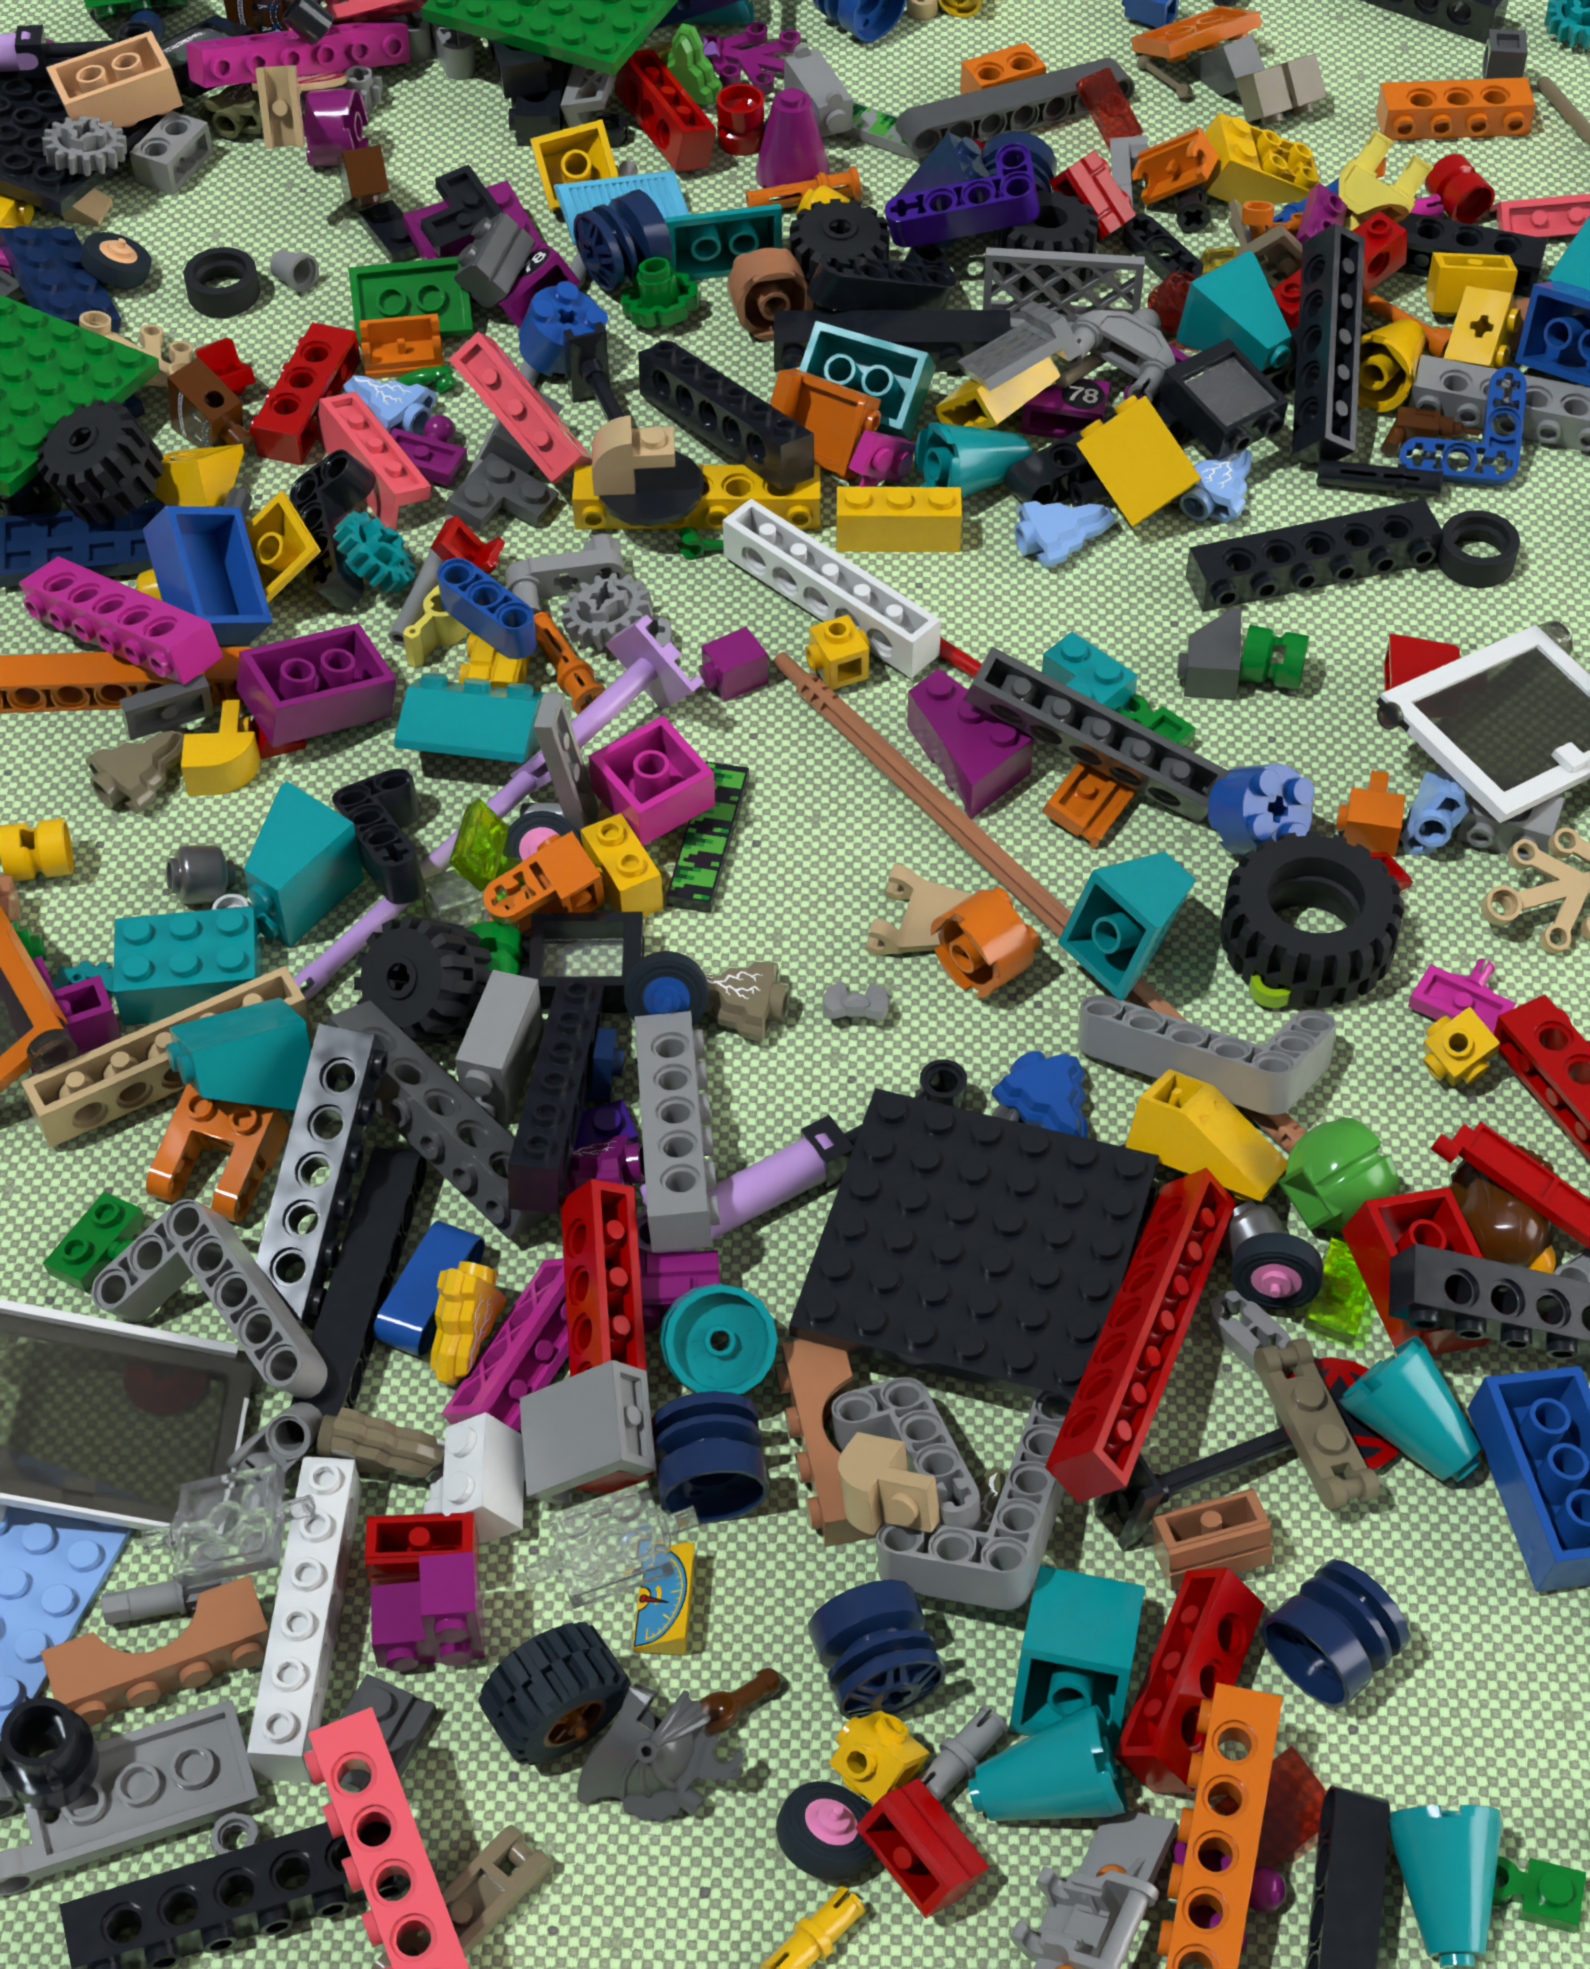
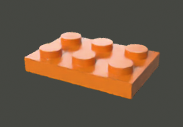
[1131,6,1262,62]

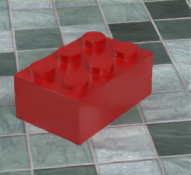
[1341,1187,1496,1356]

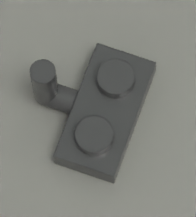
[119,673,214,740]

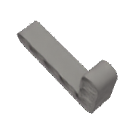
[1078,995,1336,1115]
[91,1199,327,1399]
[876,1399,1070,1610]

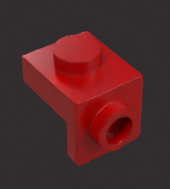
[194,337,256,396]
[430,515,505,575]

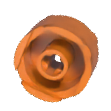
[930,887,1040,998]

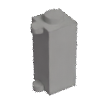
[784,43,853,138]

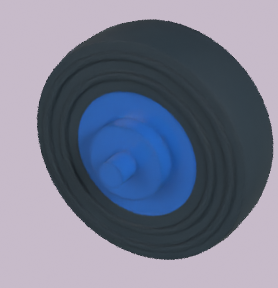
[624,951,709,1026]

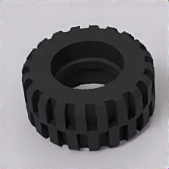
[1220,831,1404,1008]

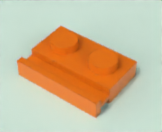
[1041,761,1137,849]

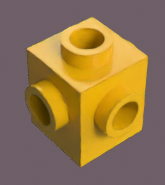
[805,615,870,690]
[1422,1006,1500,1087]
[828,1710,930,1804]

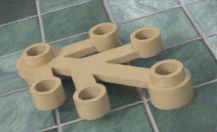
[79,311,193,388]
[1481,827,1590,954]

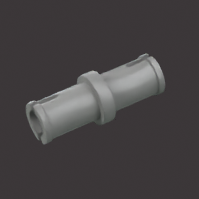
[912,1705,1009,1802]

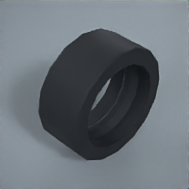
[183,247,260,318]
[1437,510,1521,588]

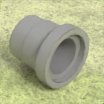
[270,250,319,292]

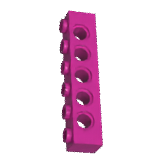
[186,18,410,88]
[19,556,223,685]

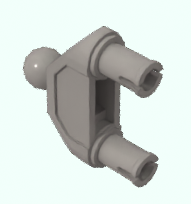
[1059,308,1176,403]

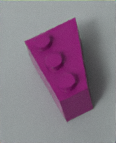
[907,669,1034,819]

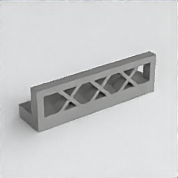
[560,64,616,128]

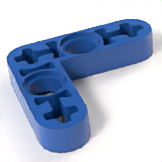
[1398,367,1527,486]

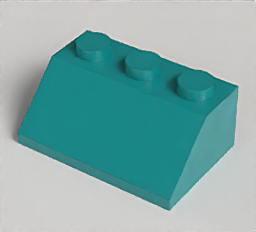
[664,204,782,281]
[394,673,544,763]

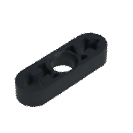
[1122,214,1203,290]

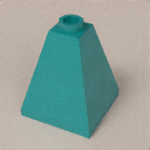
[1176,250,1292,372]

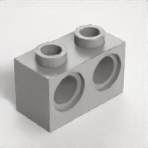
[129,111,214,195]

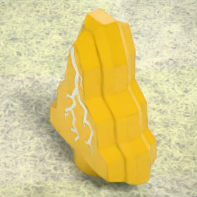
[430,1261,507,1386]

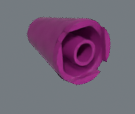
[755,88,830,198]

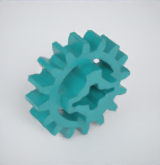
[1544,0,1590,50]
[333,510,417,594]

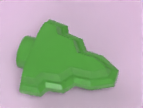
[663,23,722,107]

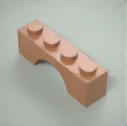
[774,1339,884,1547]
[41,1575,269,1727]

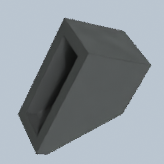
[1186,34,1265,97]
[1177,608,1242,700]

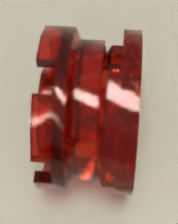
[1147,270,1198,334]

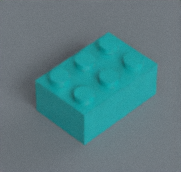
[799,321,936,442]
[113,906,262,1026]

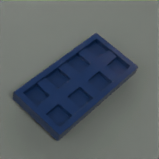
[0,226,122,332]
[0,501,165,588]

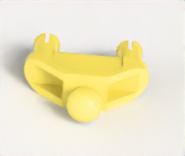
[1339,129,1434,231]

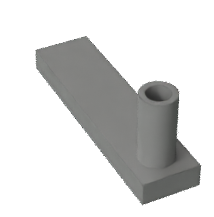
[520,693,600,842]

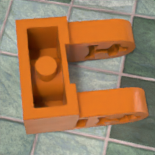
[483,831,606,936]
[146,1084,290,1223]

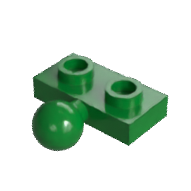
[43,1191,146,1292]

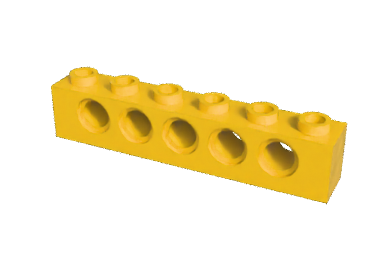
[572,465,820,529]

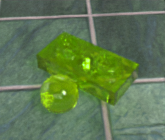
[449,798,525,892]
[1303,1237,1368,1345]

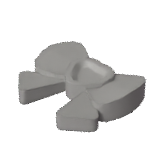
[823,982,889,1024]

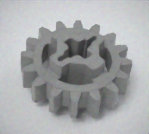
[42,115,127,176]
[561,573,654,651]

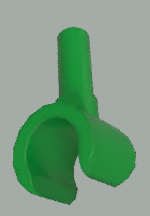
[677,527,724,560]

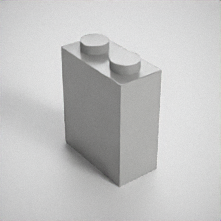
[455,970,544,1125]

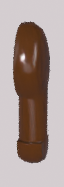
[699,1668,782,1734]

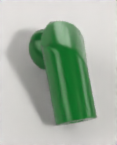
[396,365,456,394]

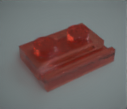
[1211,1745,1327,1868]

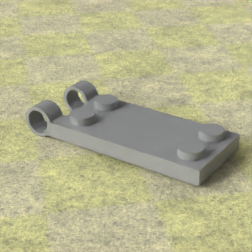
[0,1700,262,1896]

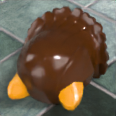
[1449,1145,1559,1274]

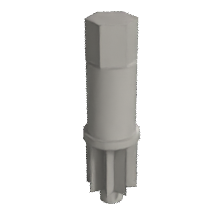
[101,1571,232,1625]

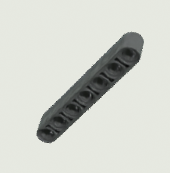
[895,58,1135,157]

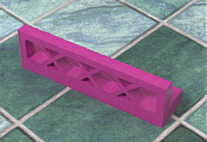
[441,1258,569,1432]

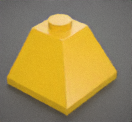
[530,119,619,212]
[153,444,244,507]
[245,491,321,603]

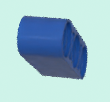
[437,558,537,659]
[373,1220,485,1357]

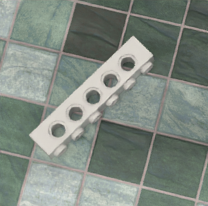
[723,499,941,679]
[247,1456,362,1783]

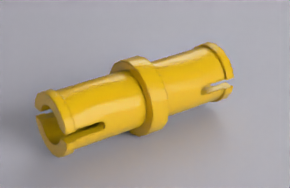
[760,1886,865,1969]

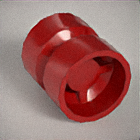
[716,84,765,156]
[1424,154,1495,224]

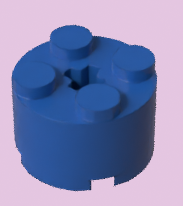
[518,281,608,378]
[1208,764,1314,856]

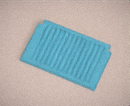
[554,170,690,246]

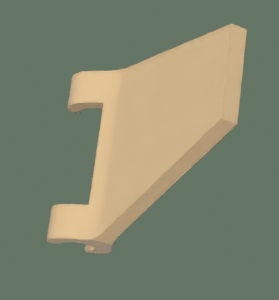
[865,864,972,955]

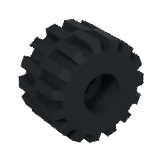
[994,190,1099,299]
[789,199,890,310]
[37,399,164,524]
[354,916,493,1044]

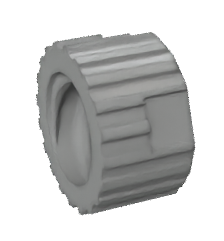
[209,1811,263,1856]

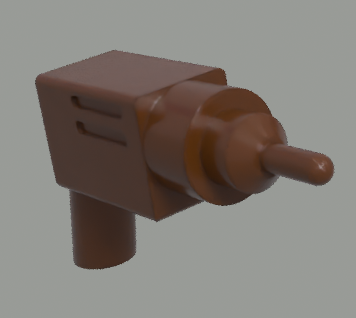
[1380,406,1481,455]

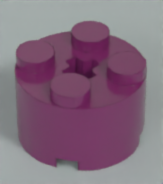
[302,89,369,167]

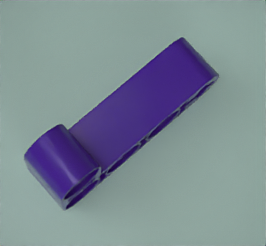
[884,142,1040,248]

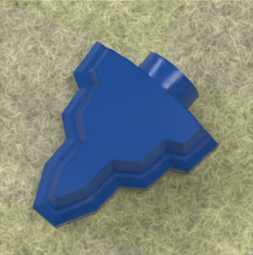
[991,1051,1088,1138]

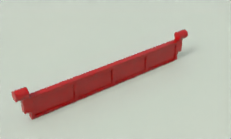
[1430,1121,1590,1250]

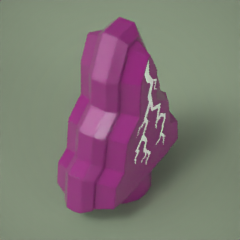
[562,1134,645,1196]

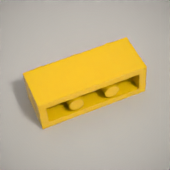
[836,486,962,552]

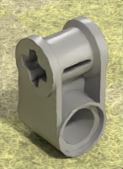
[225,1402,323,1501]

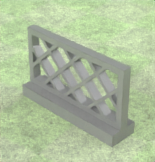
[983,247,1145,330]
[957,301,1083,391]

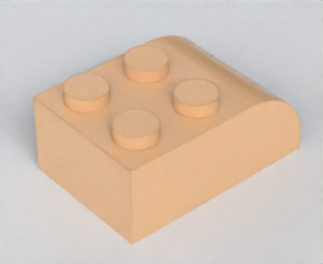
[46,31,183,128]

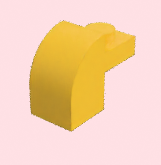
[181,700,261,796]

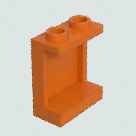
[770,368,881,481]

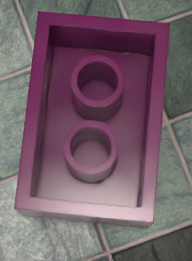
[236,623,396,747]

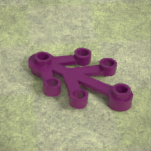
[703,22,801,95]

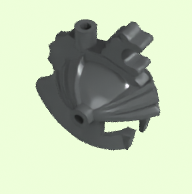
[577,1682,747,1822]

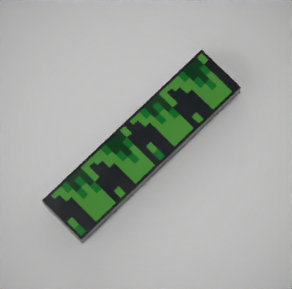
[666,761,749,912]

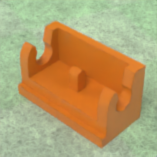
[1131,127,1219,205]
[359,314,444,379]

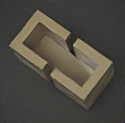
[1235,53,1326,125]

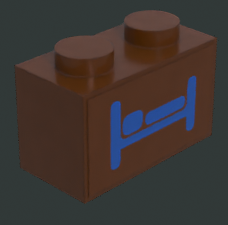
[336,145,390,209]

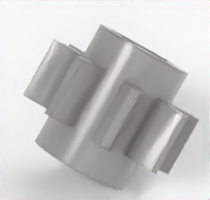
[337,65,383,112]

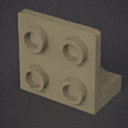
[1228,199,1302,288]

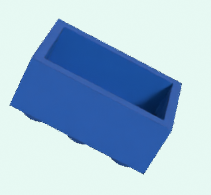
[142,506,273,645]

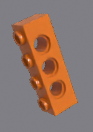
[1376,77,1535,140]

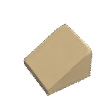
[63,188,113,226]

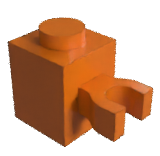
[1335,770,1405,857]

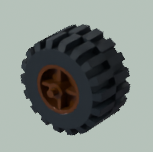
[479,1622,631,1765]

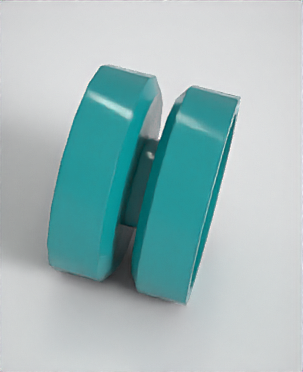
[659,1283,778,1395]

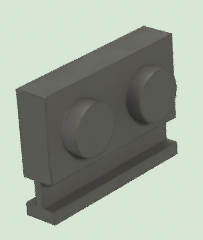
[339,1673,437,1793]

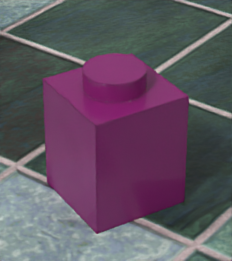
[699,627,768,702]

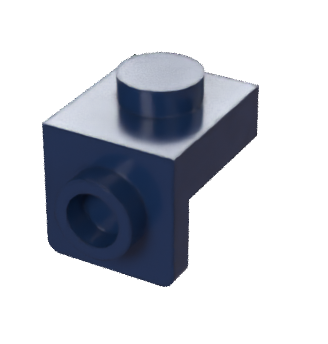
[586,1027,625,1103]

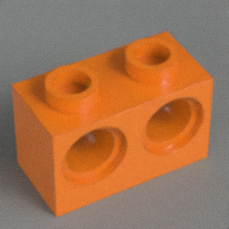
[960,42,1046,94]

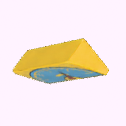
[633,1542,696,1655]

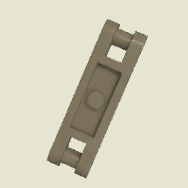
[1254,1338,1380,1510]
[371,1825,554,1969]

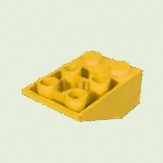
[1203,112,1320,205]
[1125,1069,1287,1202]

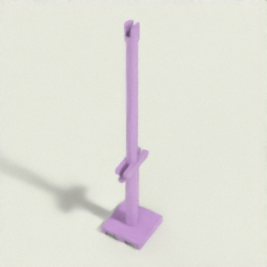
[293,614,704,1003]

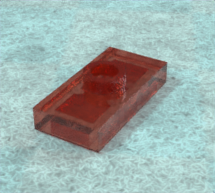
[1075,67,1143,150]

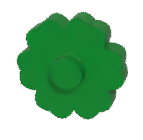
[620,257,700,328]

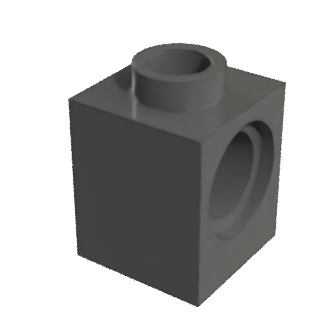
[1482,29,1528,79]

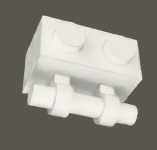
[423,1412,524,1544]

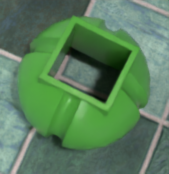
[1278,1117,1400,1232]

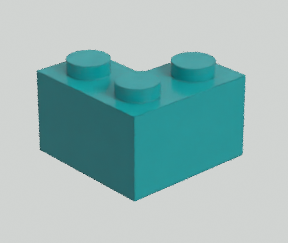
[1042,631,1138,712]

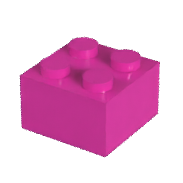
[588,716,715,846]

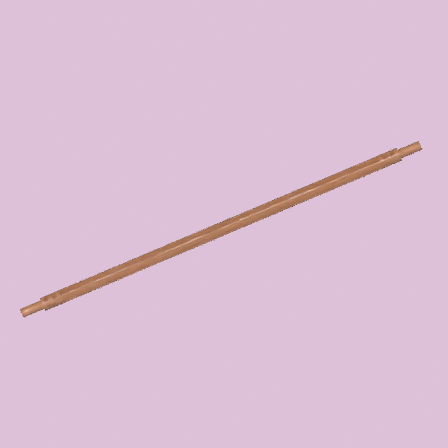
[773,652,1307,1155]

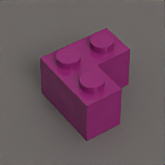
[0,956,122,1074]
[371,1551,485,1671]

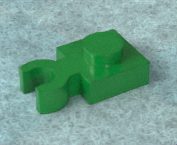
[1116,694,1196,747]
[1492,1856,1586,1934]

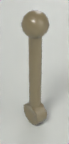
[1137,55,1192,100]

